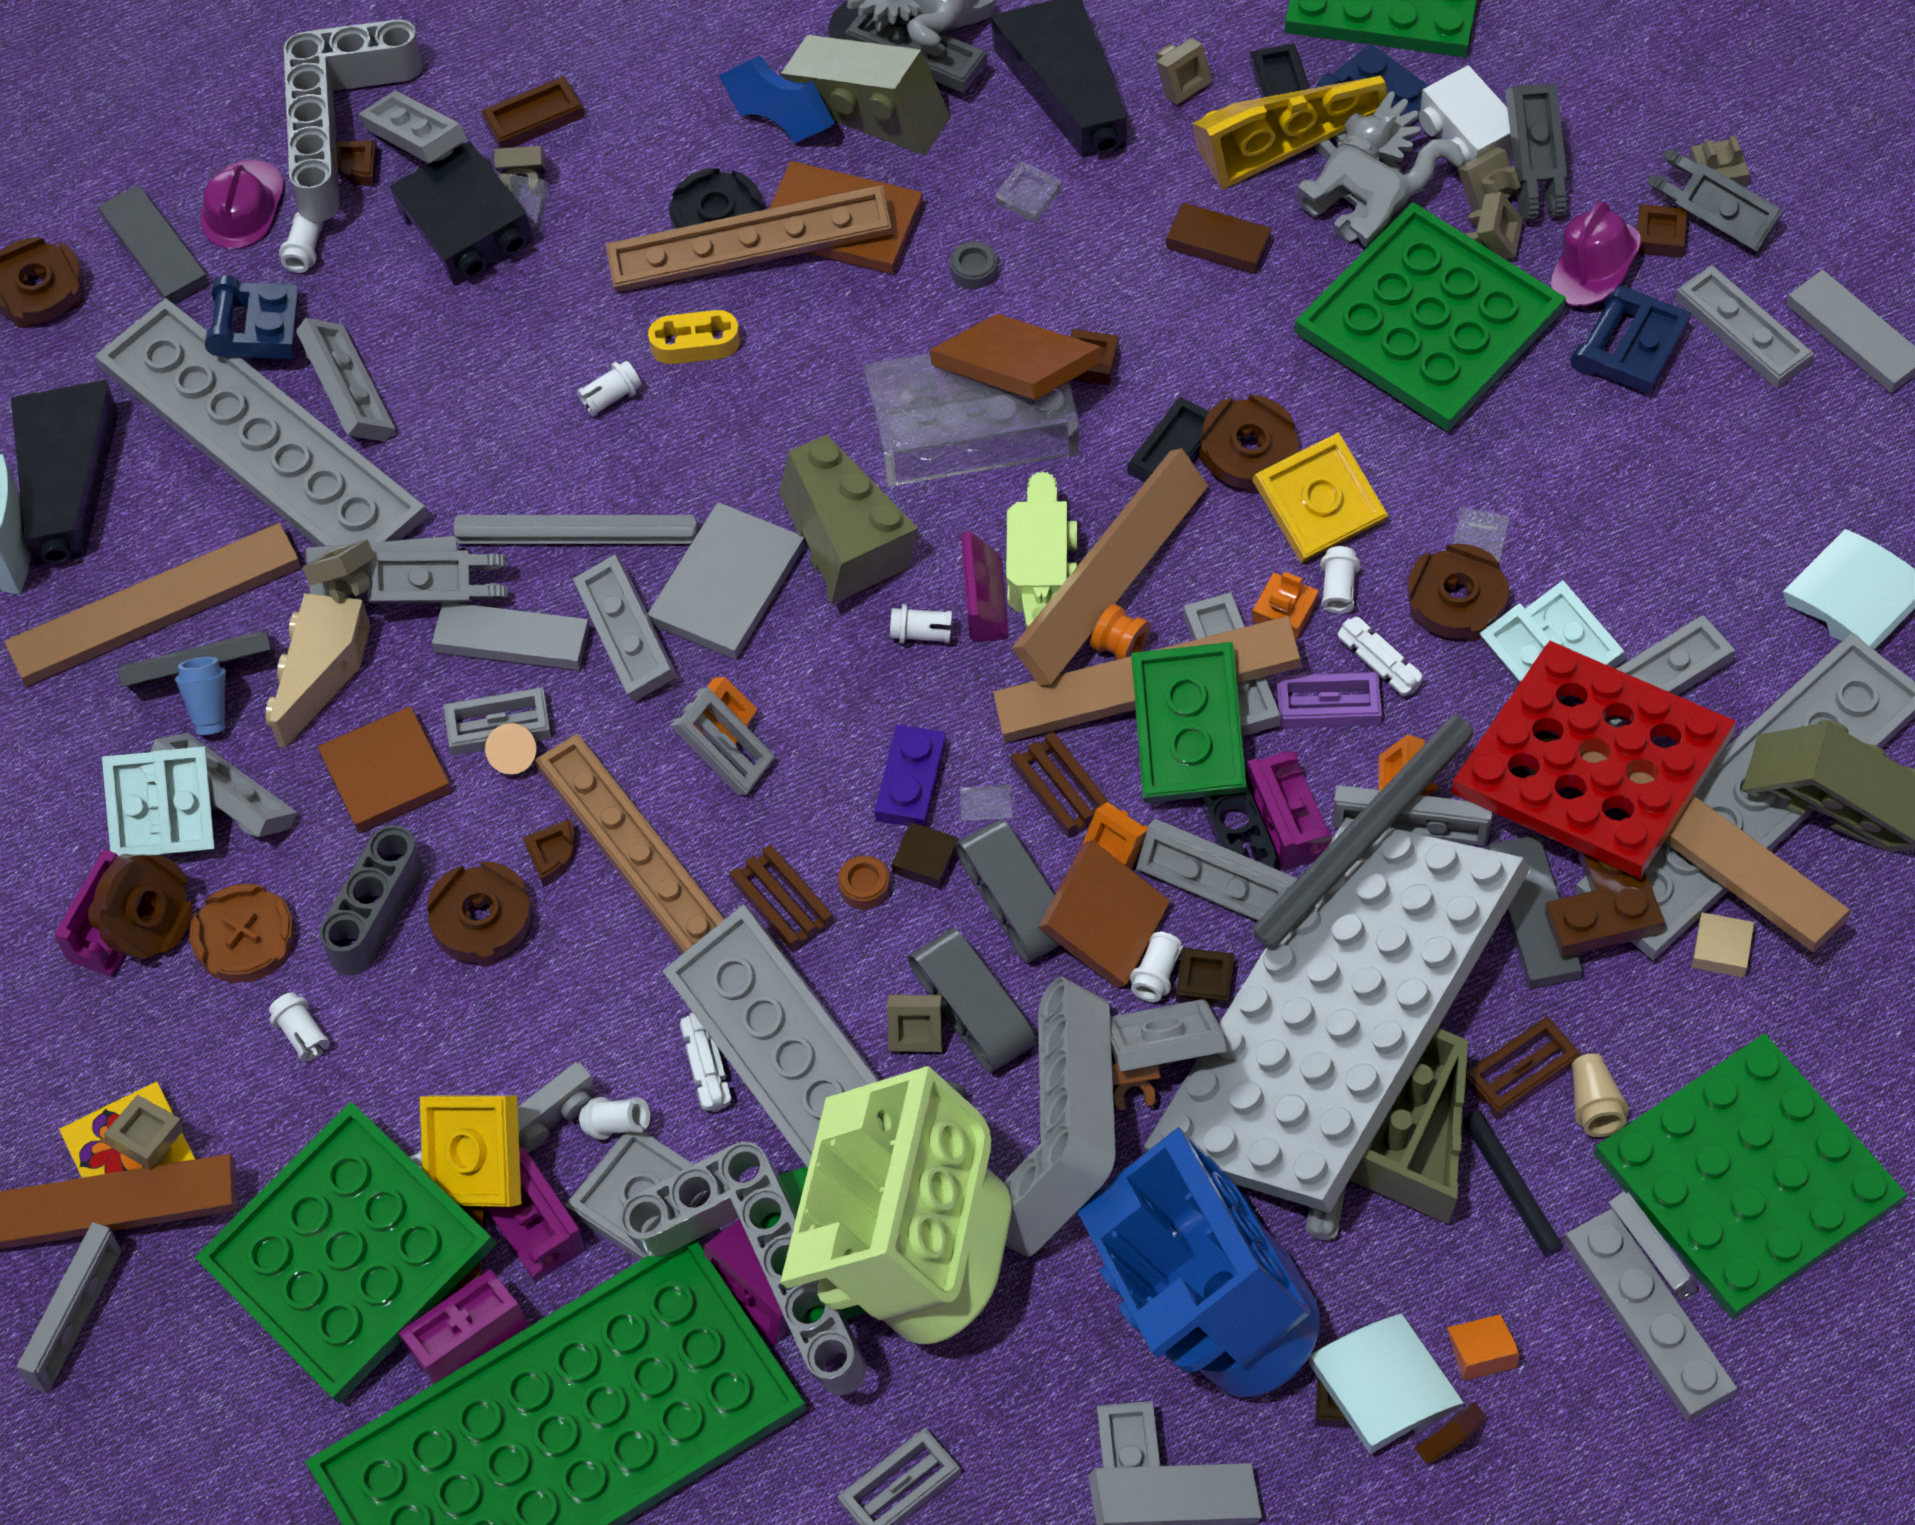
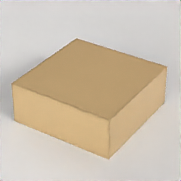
[1691,912,1754,978]

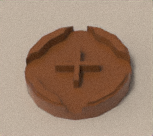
[189,884,295,983]

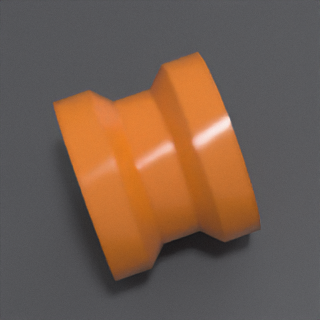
[1090,603,1151,660]

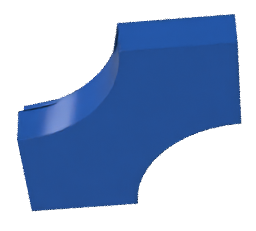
[719,55,835,143]

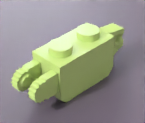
[1006,471,1077,629]

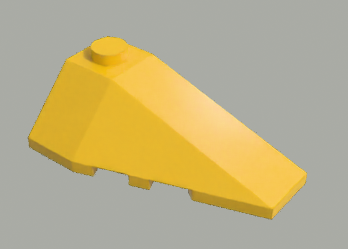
[1192,76,1387,190]

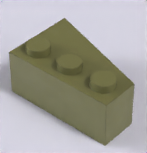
[781,35,951,156]
[779,434,918,605]
[1742,720,1915,852]
[1349,1028,1468,1224]

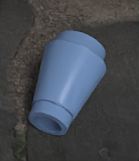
[175,657,226,735]

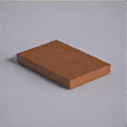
[769,160,923,274]
[929,313,1102,400]

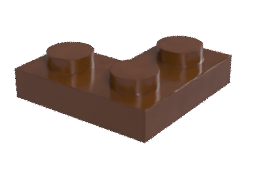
[1545,851,1665,957]

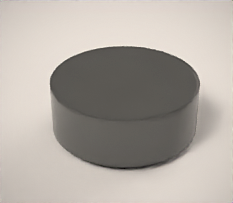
[950,241,998,289]

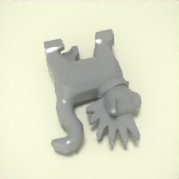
[847,0,996,47]
[1296,91,1465,247]

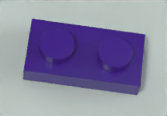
[874,724,947,827]

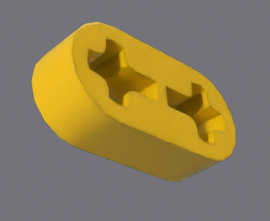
[648,310,740,364]

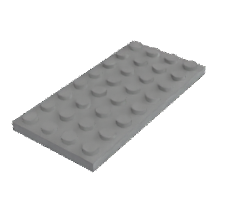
[1144,818,1529,1213]

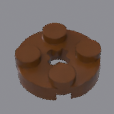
[0,237,84,328]
[1199,395,1299,494]
[1407,543,1509,642]
[88,854,192,958]
[427,862,533,966]

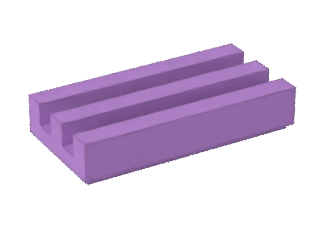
[1276,672,1382,728]

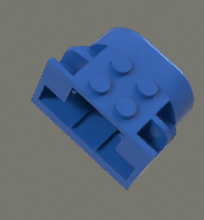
[1077,1127,1320,1397]

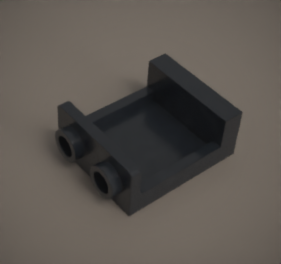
[389,140,534,286]

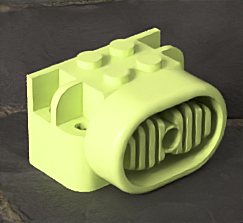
[780,1066,1012,1344]

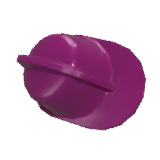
[201,160,284,249]
[1551,201,1642,307]

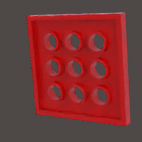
[1452,640,1736,879]

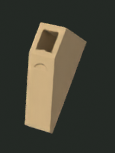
[266,593,371,748]

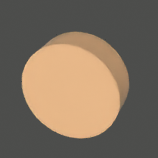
[485,723,537,774]

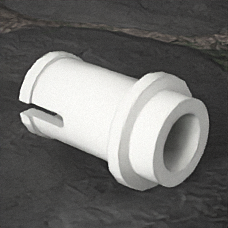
[279,212,323,273]
[577,361,642,417]
[1320,546,1361,614]
[890,604,952,644]
[1130,932,1183,1002]
[269,992,330,1062]
[579,1097,650,1140]

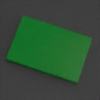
[1131,642,1247,803]

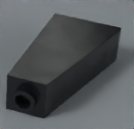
[991,0,1127,158]
[11,379,118,566]

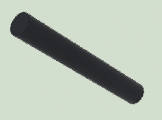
[1463,1110,1563,1257]

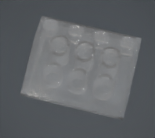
[863,353,1079,487]

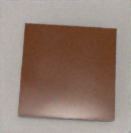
[317,706,452,833]
[1038,840,1170,988]

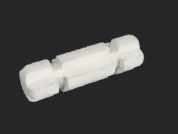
[1338,617,1423,697]
[680,1012,732,1113]

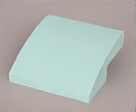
[0,454,31,595]
[1783,529,1915,650]
[1479,580,1627,701]
[102,746,215,856]
[1309,1313,1464,1454]

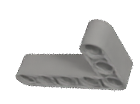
[284,20,423,222]
[1004,976,1115,1257]
[620,1142,867,1395]

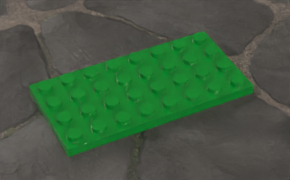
[305,1240,806,1525]

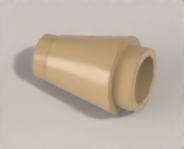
[1572,1054,1629,1137]

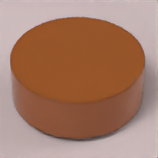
[838,855,890,910]

